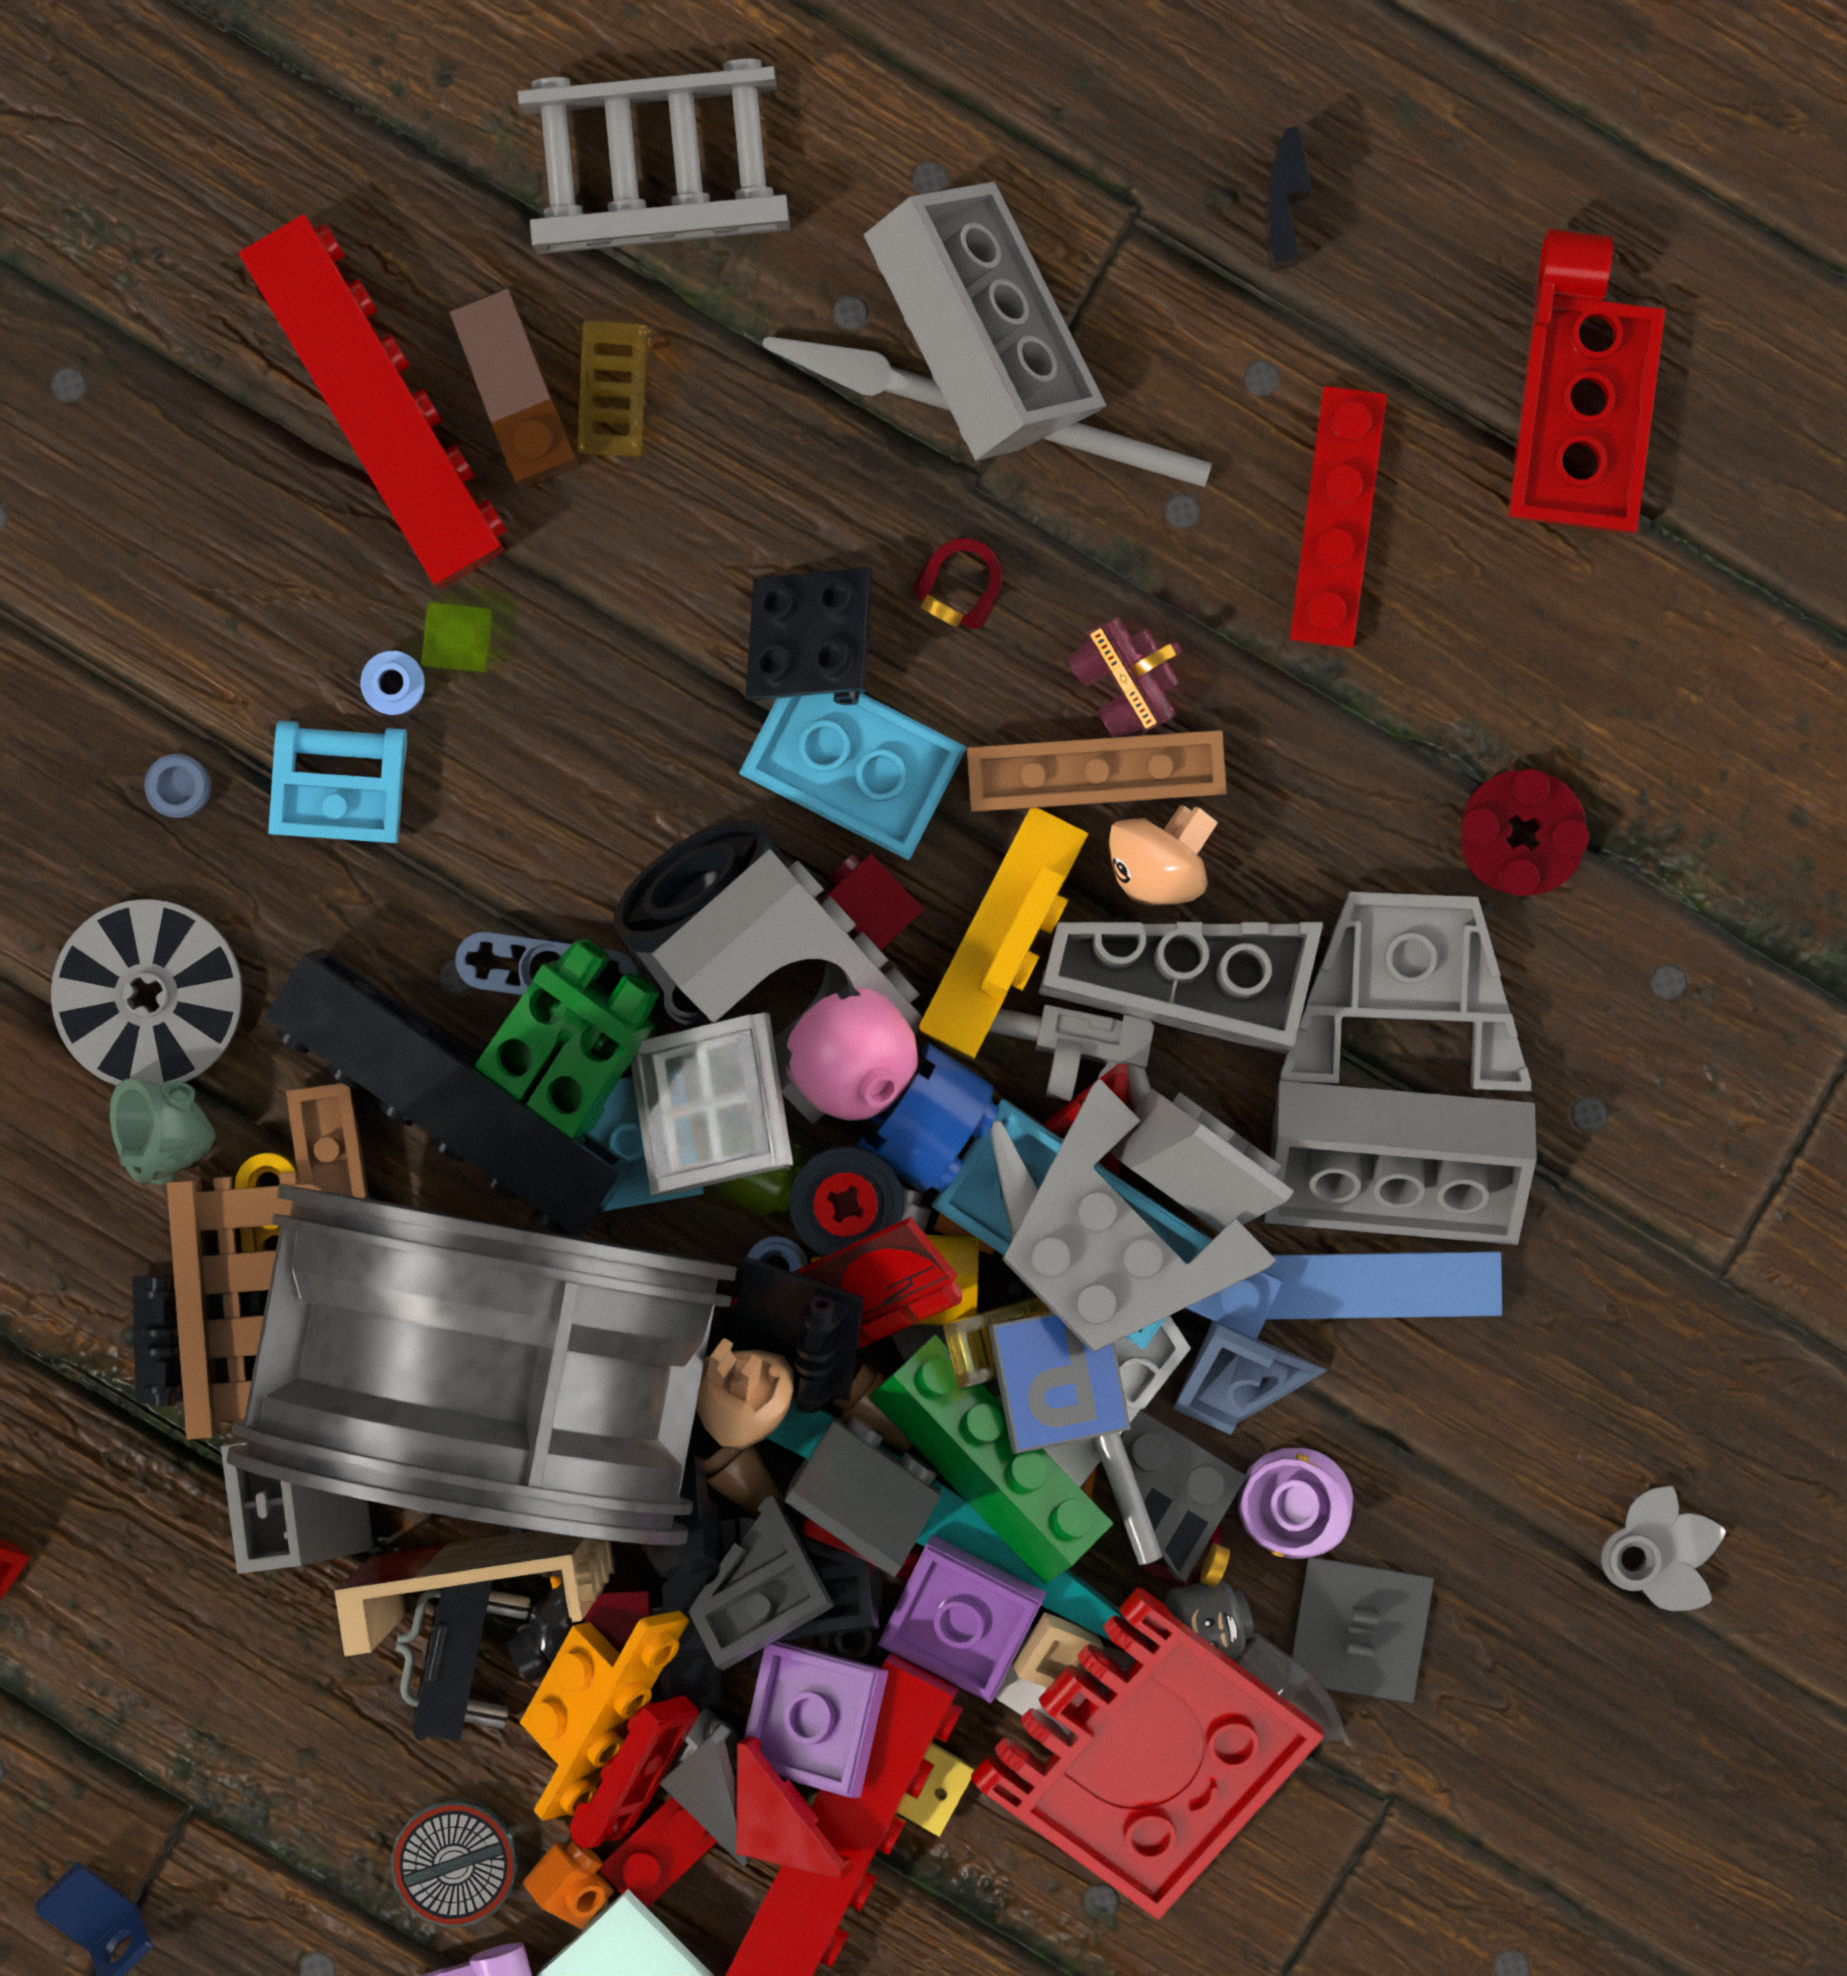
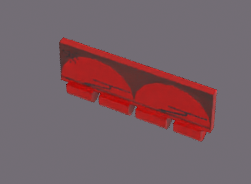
[719,1217,962,1350]

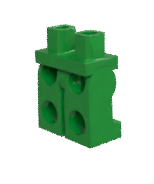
[474,938,659,1139]

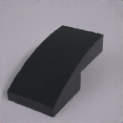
[1265,126,1311,272]

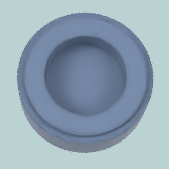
[144,754,212,818]

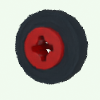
[788,1145,905,1257]

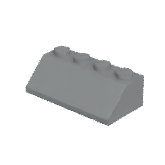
[864,182,1107,461]
[1264,1081,1537,1245]

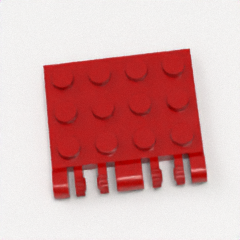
[971,1588,1324,1920]

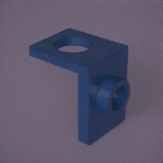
[34,1862,153,1976]

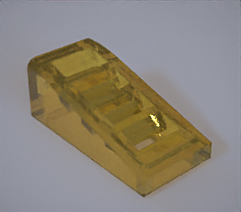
[578,321,650,458]
[943,1297,1049,1388]

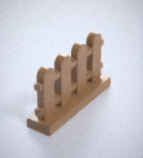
[167,1171,324,1440]

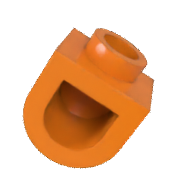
[523,1840,614,1930]

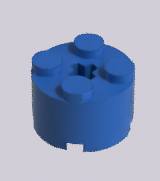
[857,1043,999,1193]

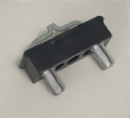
[395,1580,531,1741]

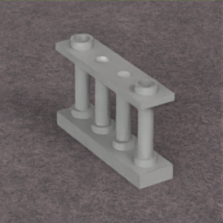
[517,59,790,254]

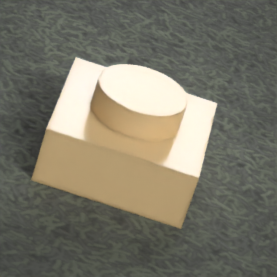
[1012,1612,1104,1688]

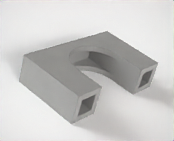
[652,849,923,1125]

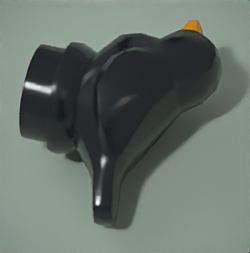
[505,1575,583,1684]

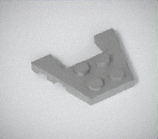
[1280,892,1531,1091]
[1002,1079,1276,1353]

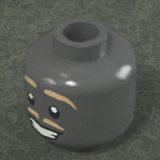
[1164,1579,1254,1659]

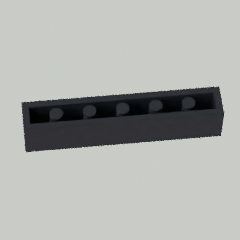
[264,948,634,1237]

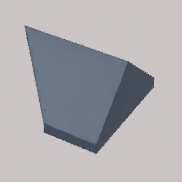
[1173,1320,1328,1435]

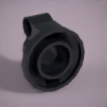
[614,820,818,1024]

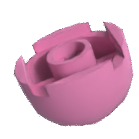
[785,988,918,1121]

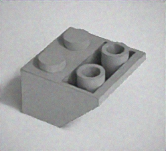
[1109,1088,1294,1232]
[221,1437,375,1574]

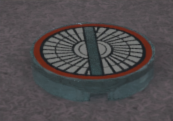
[390,1797,519,1928]

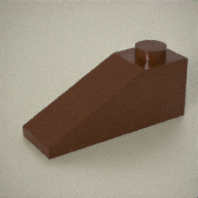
[449,288,580,490]

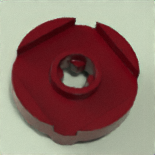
[1459,769,1589,896]

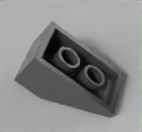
[784,1415,941,1577]

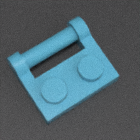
[268,720,407,844]

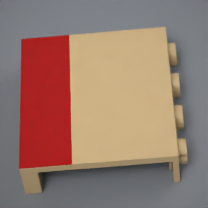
[334,1530,615,1656]

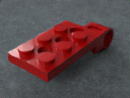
[1507,228,1666,534]

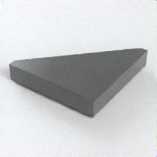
[659,1724,752,1867]

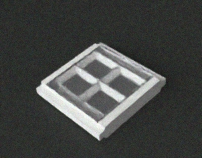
[631,1012,793,1196]

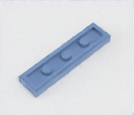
[1263,1251,1502,1319]

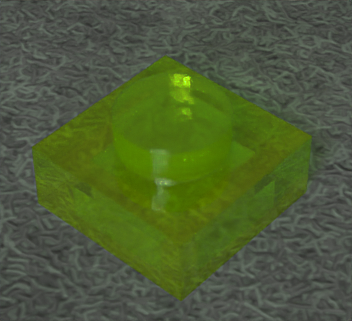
[421,602,493,673]

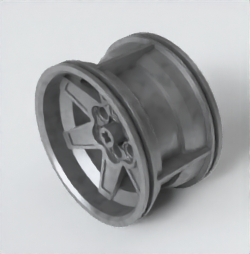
[226,1184,737,1545]

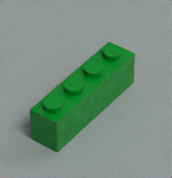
[868,1335,1114,1584]

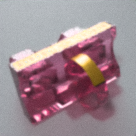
[1068,617,1183,738]

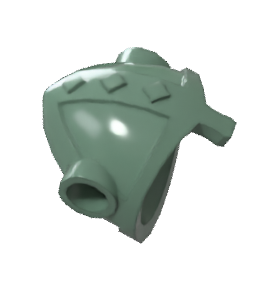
[109,1079,216,1185]

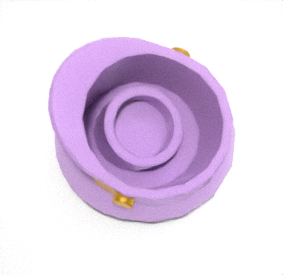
[1237,1448,1353,1559]

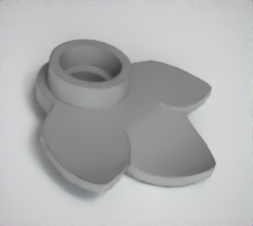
[1601,1486,1726,1611]

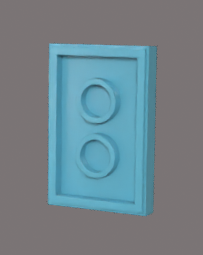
[739,693,967,861]

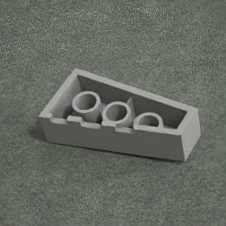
[1038,922,1323,1055]

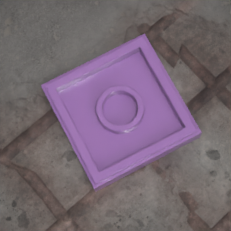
[877,1534,1047,1703]
[744,1641,889,1798]

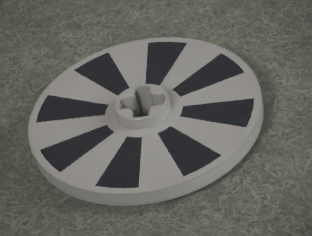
[51,900,243,1085]

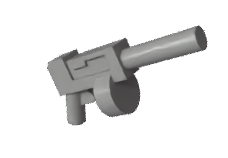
[988,1005,1154,1113]

